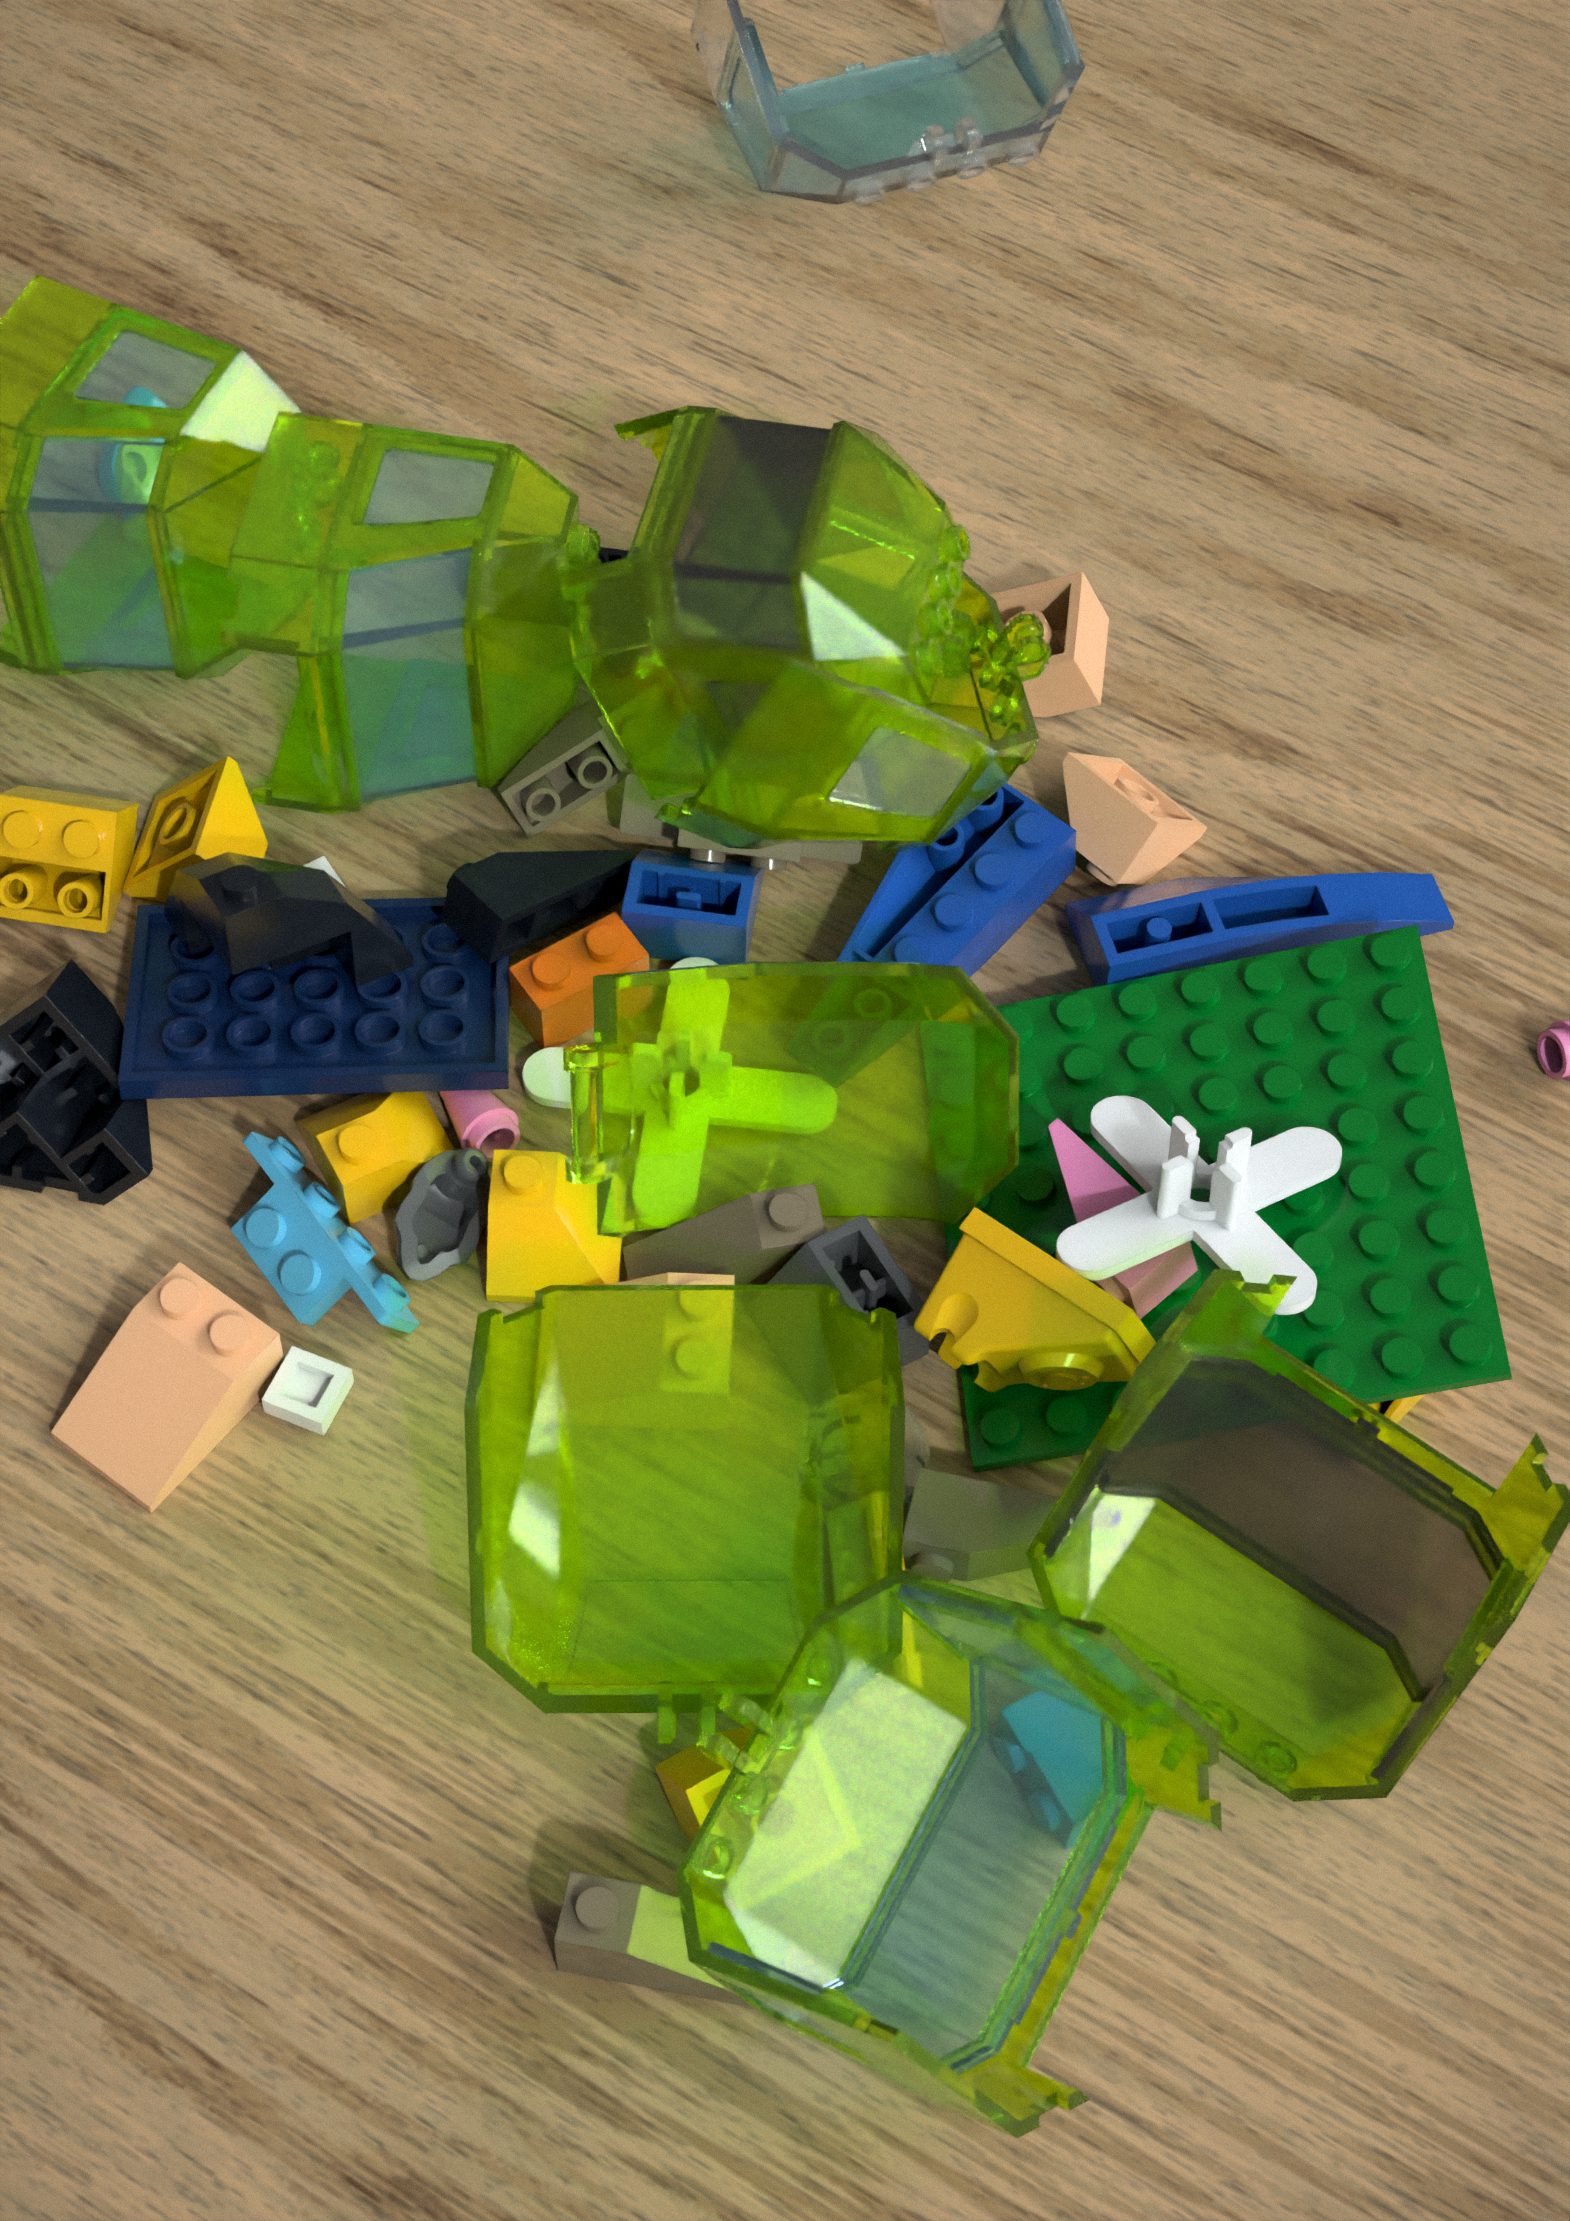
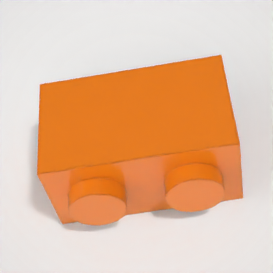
[508,911,650,1049]

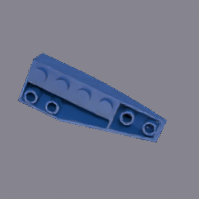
[787,766,1076,1088]
[1065,872,1454,987]

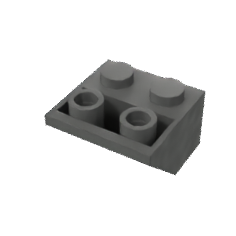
[748,1214,929,1411]

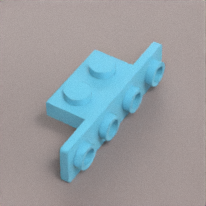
[230,1131,420,1334]

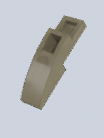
[497,645,726,839]

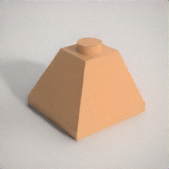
[1062,752,1208,887]

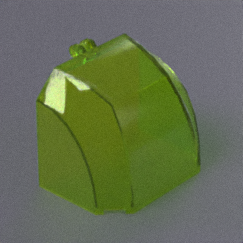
[464,1284,905,1744]

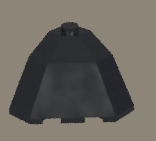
[163,852,414,987]
[0,959,153,1205]

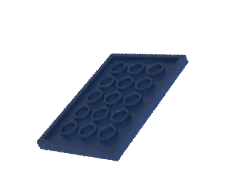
[118,897,510,1100]

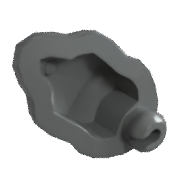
[392,1148,491,1282]

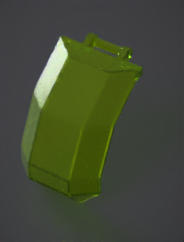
[563,961,1020,1238]

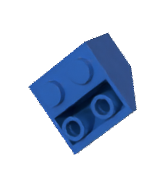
[621,849,764,970]

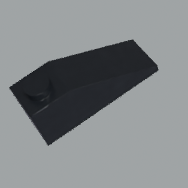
[440,850,636,964]

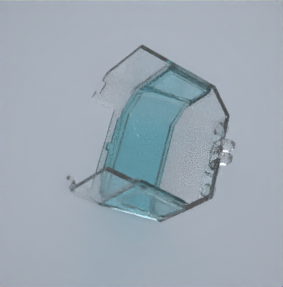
[690,0,1085,205]

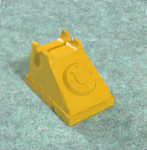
[914,1207,1165,1393]

